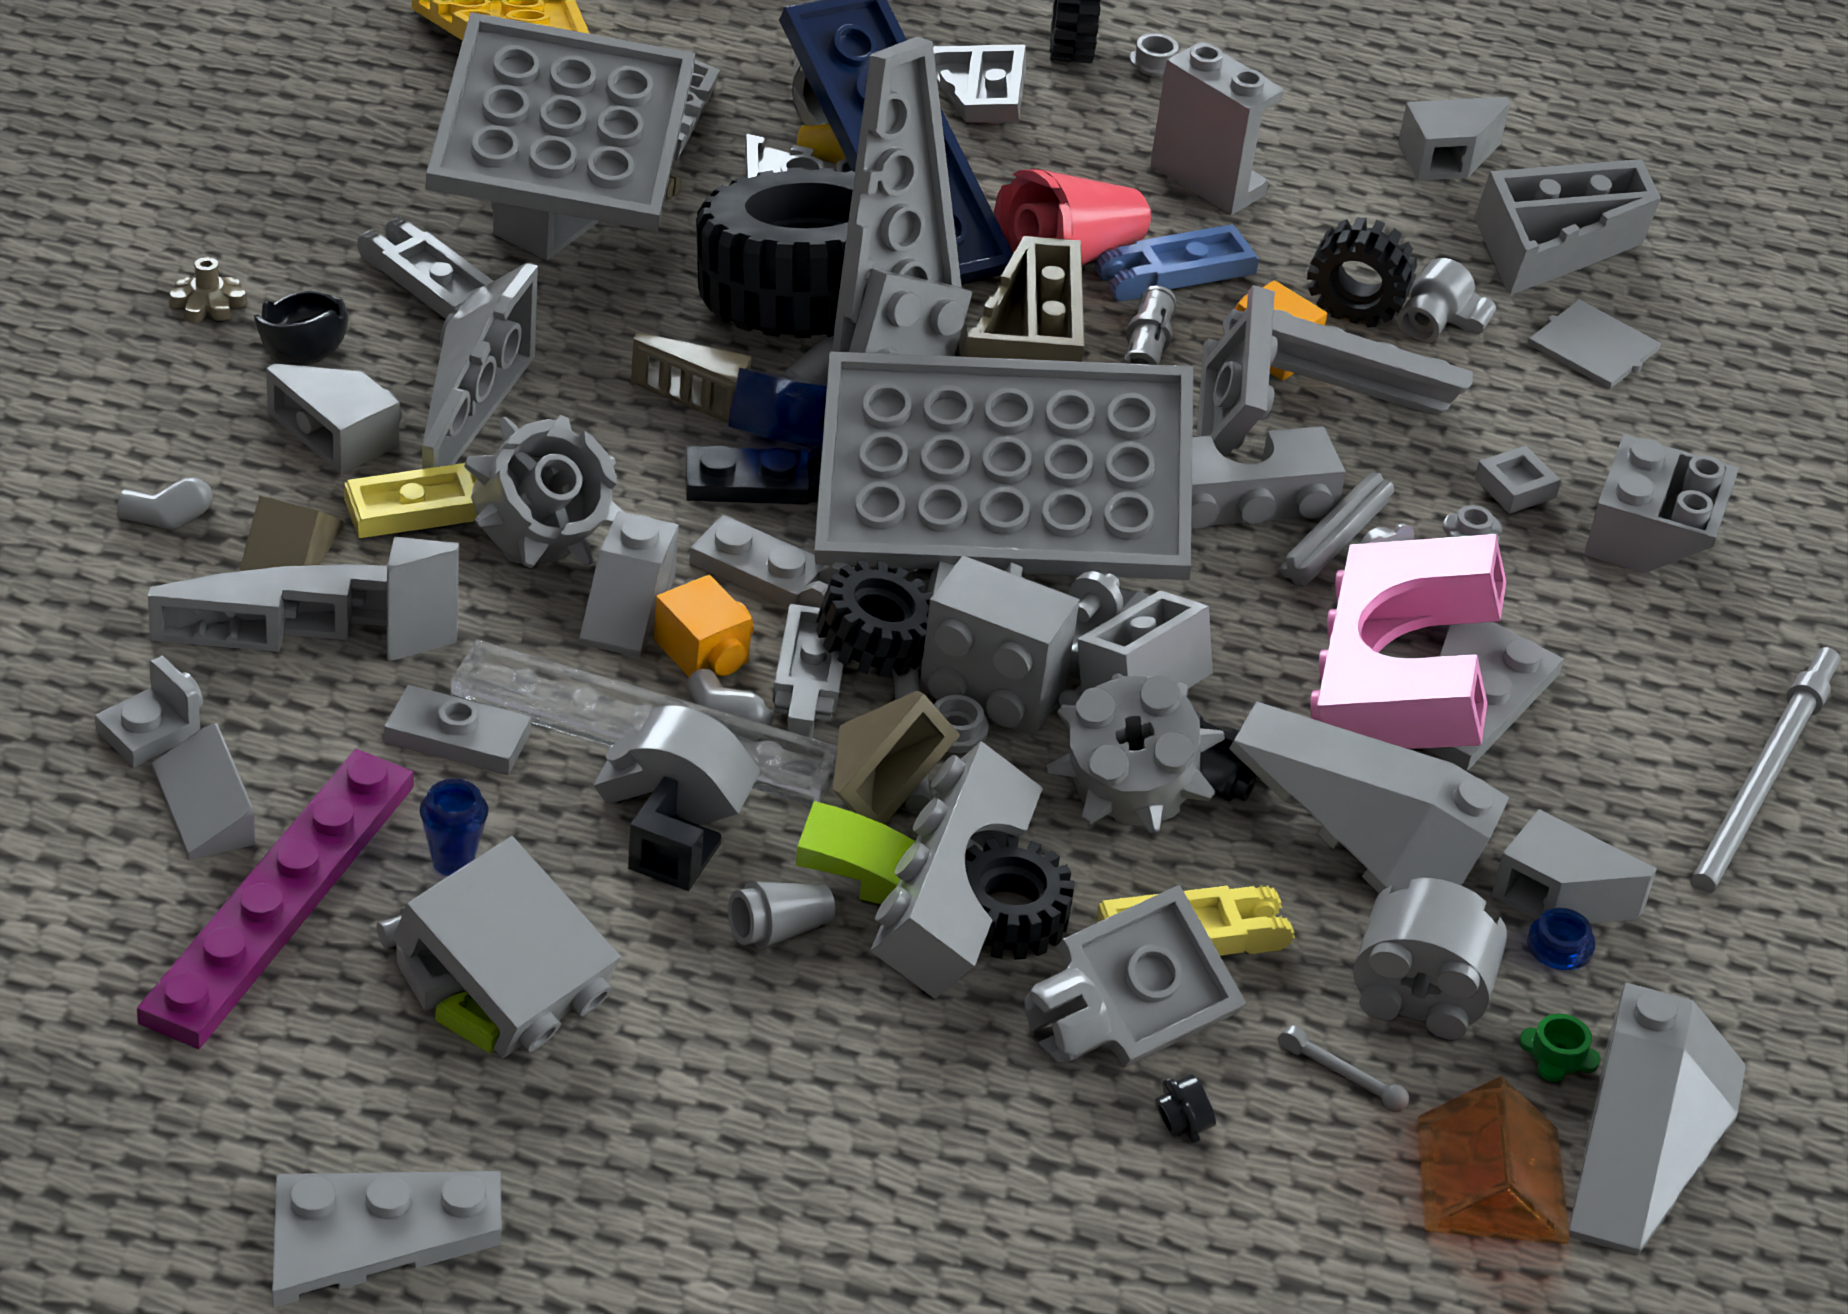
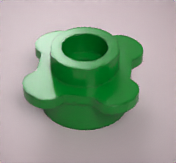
[1519,1013,1601,1082]

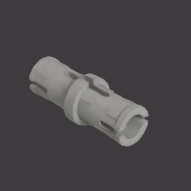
[1122,285,1177,365]

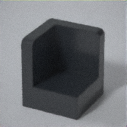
[628,776,722,891]

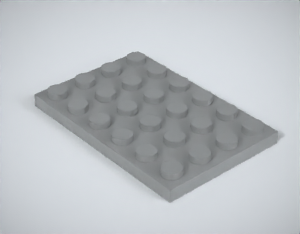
[814,351,1193,580]

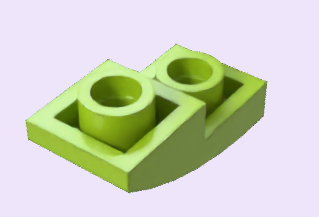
[795,801,915,904]

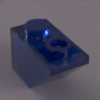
[728,368,827,446]

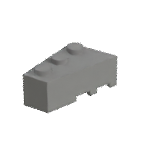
[1474,159,1661,295]

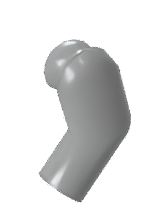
[117,477,213,530]
[686,669,772,738]

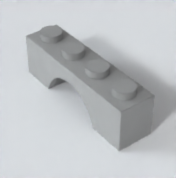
[870,741,1043,999]

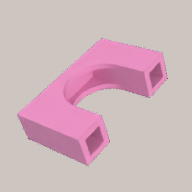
[1310,534,1507,749]

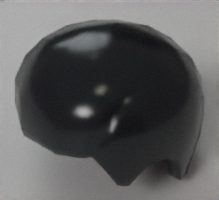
[254,290,348,365]

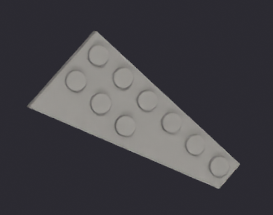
[822,36,967,423]

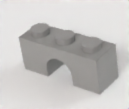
[1191,426,1346,529]

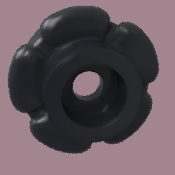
[1155,1074,1216,1143]

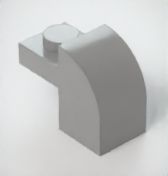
[593,706,761,825]

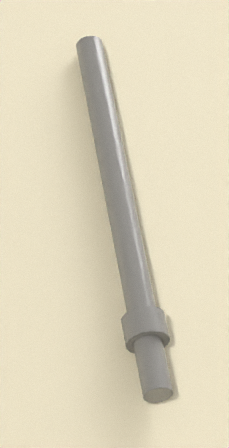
[1690,647,1841,894]

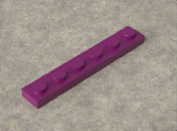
[137,748,414,1049]

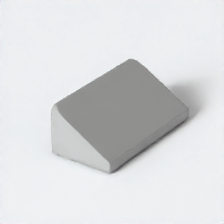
[387,537,459,661]
[152,723,255,860]

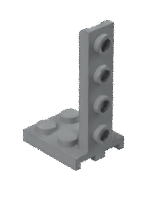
[1197,285,1473,457]

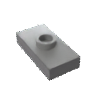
[384,685,531,775]

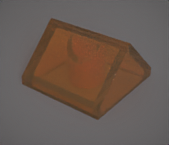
[1417,1076,1569,1244]

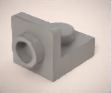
[95,656,203,768]

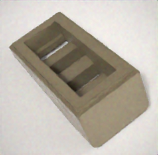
[631,332,751,426]

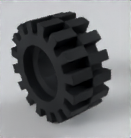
[1050,0,1101,64]
[1307,217,1417,328]
[816,561,934,677]
[965,837,1074,960]

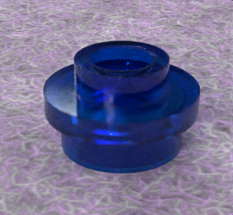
[1527,908,1596,970]

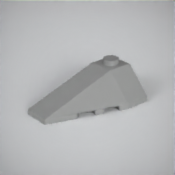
[422,263,538,469]
[1229,701,1509,893]
[1567,982,1746,1256]

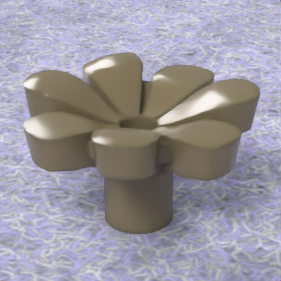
[168,257,247,323]

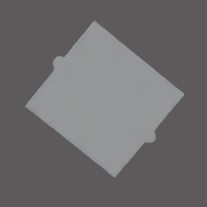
[1528,299,1661,389]

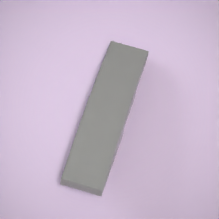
[148,564,387,652]

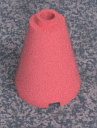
[994,168,1151,266]

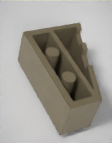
[964,236,1084,362]

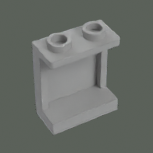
[1150,42,1283,215]
[393,836,621,1059]

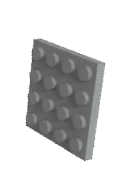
[425,12,696,232]

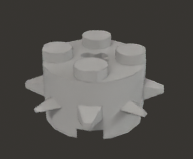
[464,415,624,568]
[1046,673,1225,833]

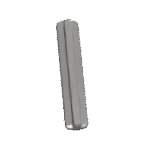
[1281,472,1394,586]

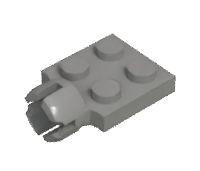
[1024,884,1247,1068]

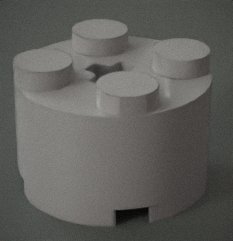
[1353,878,1507,1040]

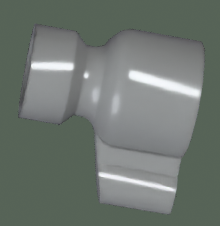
[1397,258,1496,344]

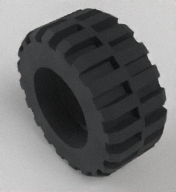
[696,168,855,338]

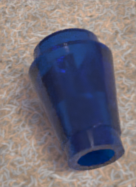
[419,779,489,876]

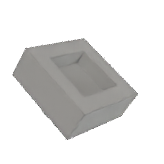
[1475,445,1561,514]

